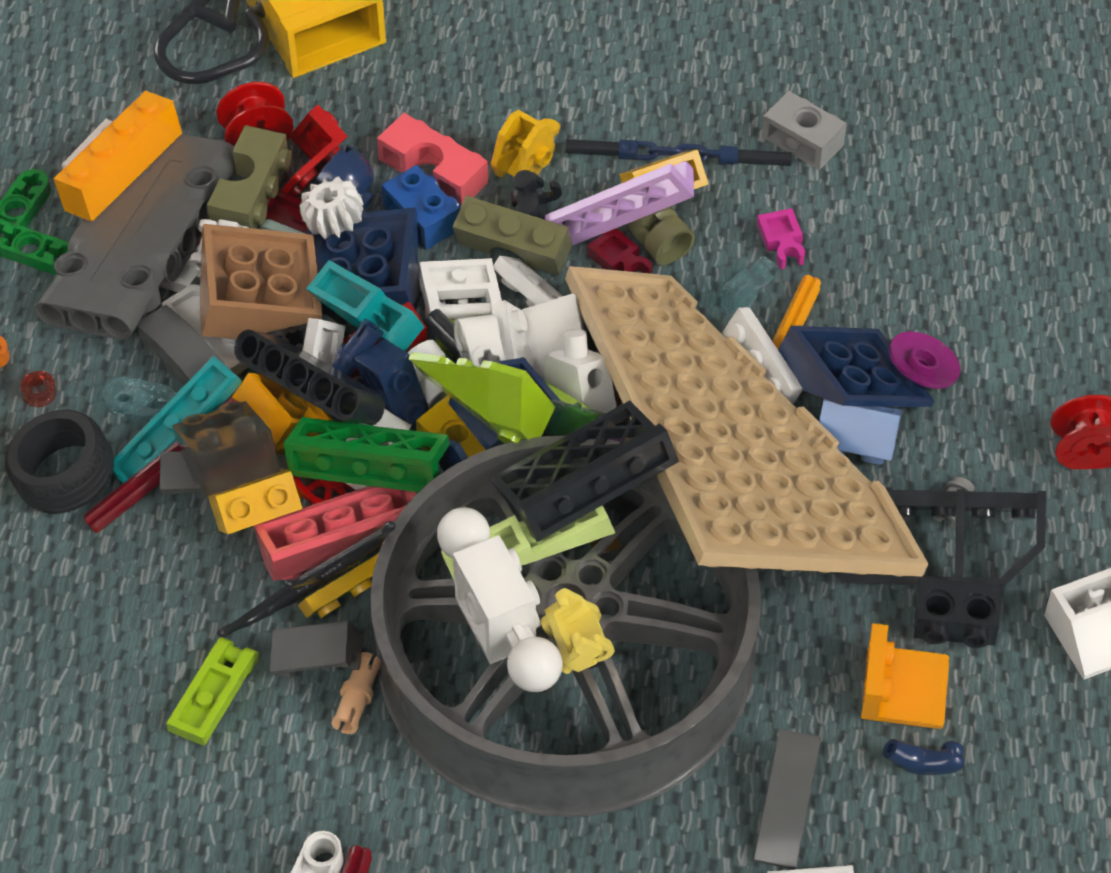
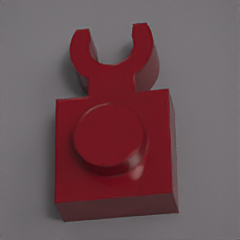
[587,228,652,274]

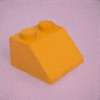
[231,373,335,455]

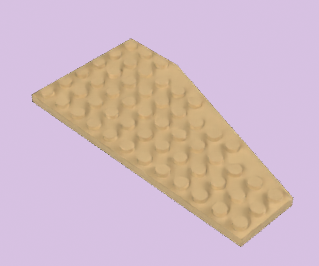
[565,266,928,577]

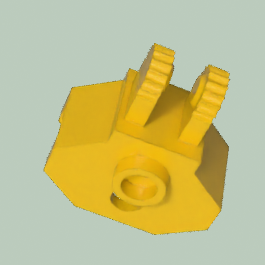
[491,109,560,178]

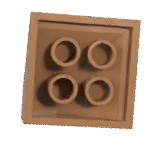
[200,224,322,339]

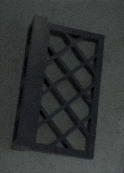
[491,400,679,542]

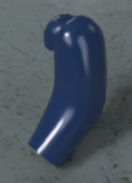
[883,739,965,775]

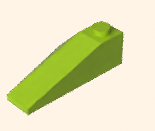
[409,352,555,444]

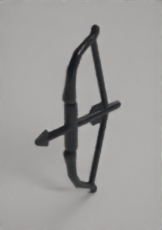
[217,521,396,638]

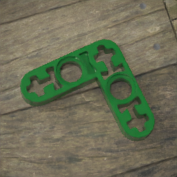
[0,169,69,275]

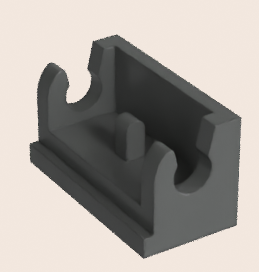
[270,620,364,679]

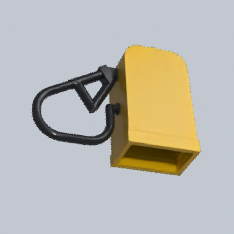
[154,0,386,84]

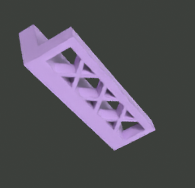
[545,161,694,245]

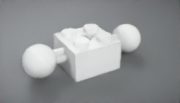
[437,507,563,692]

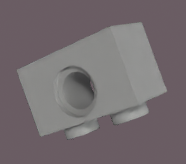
[762,91,847,170]

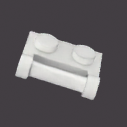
[418,258,502,319]

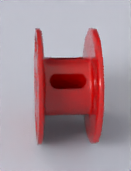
[216,82,294,146]
[1050,395,1111,470]

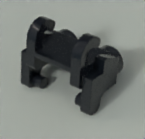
[511,170,565,225]

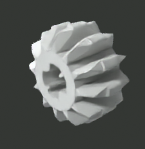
[299,176,364,239]

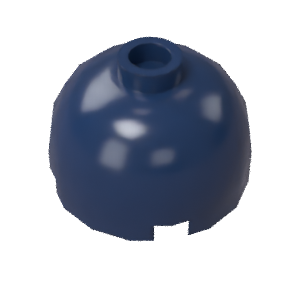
[309,144,374,212]

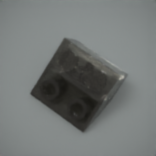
[172,401,280,497]

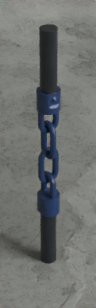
[565,139,792,166]

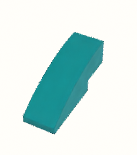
[306,260,424,351]

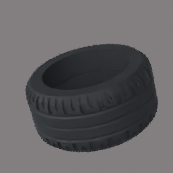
[5,409,114,514]

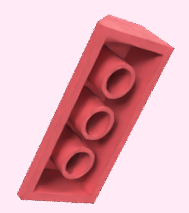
[254,486,417,581]

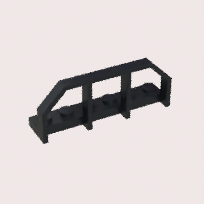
[832,487,1046,588]

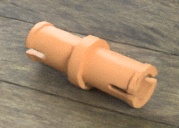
[331,652,381,734]

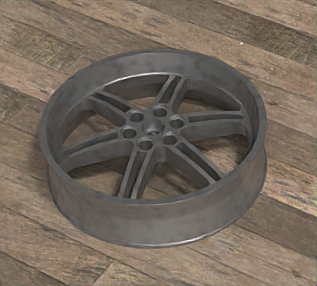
[371,435,761,817]

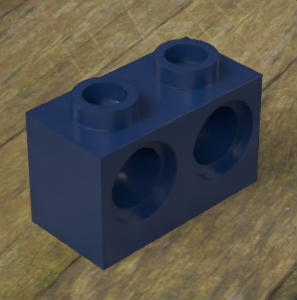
[354,339,429,429]

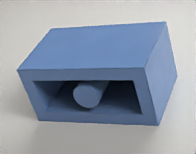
[819,399,902,464]

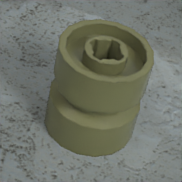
[627,206,695,266]

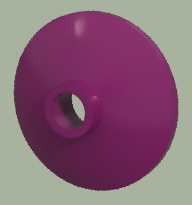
[889,331,961,389]

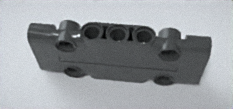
[34,134,235,340]

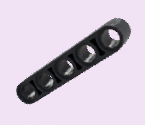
[234,329,385,426]

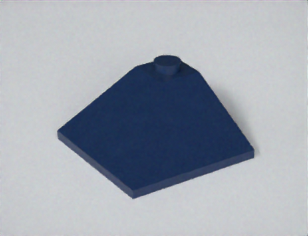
[306,207,419,313]
[778,326,935,407]

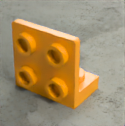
[861,623,949,729]

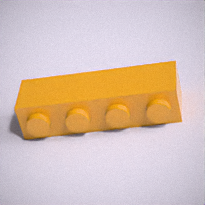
[53,90,182,222]

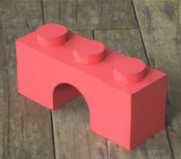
[377,113,489,207]

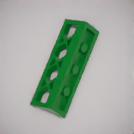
[284,417,449,492]

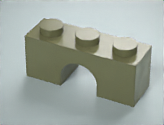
[207,125,292,229]
[453,195,573,276]

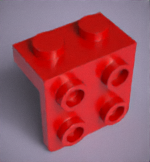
[281,105,348,197]

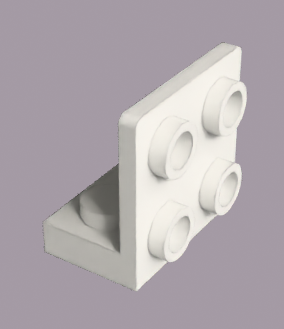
[491,294,584,379]

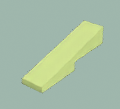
[441,505,615,579]

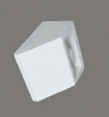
[1044,568,1111,680]

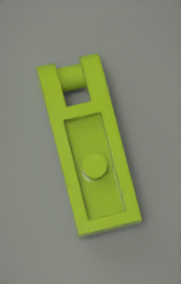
[166,637,259,746]

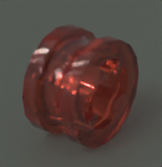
[20,371,57,408]

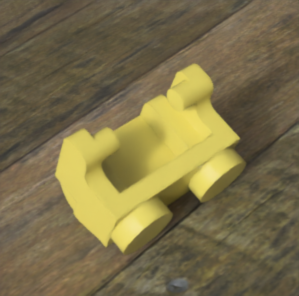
[540,588,615,674]

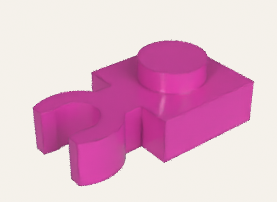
[756,208,805,269]

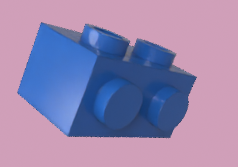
[381,165,461,250]

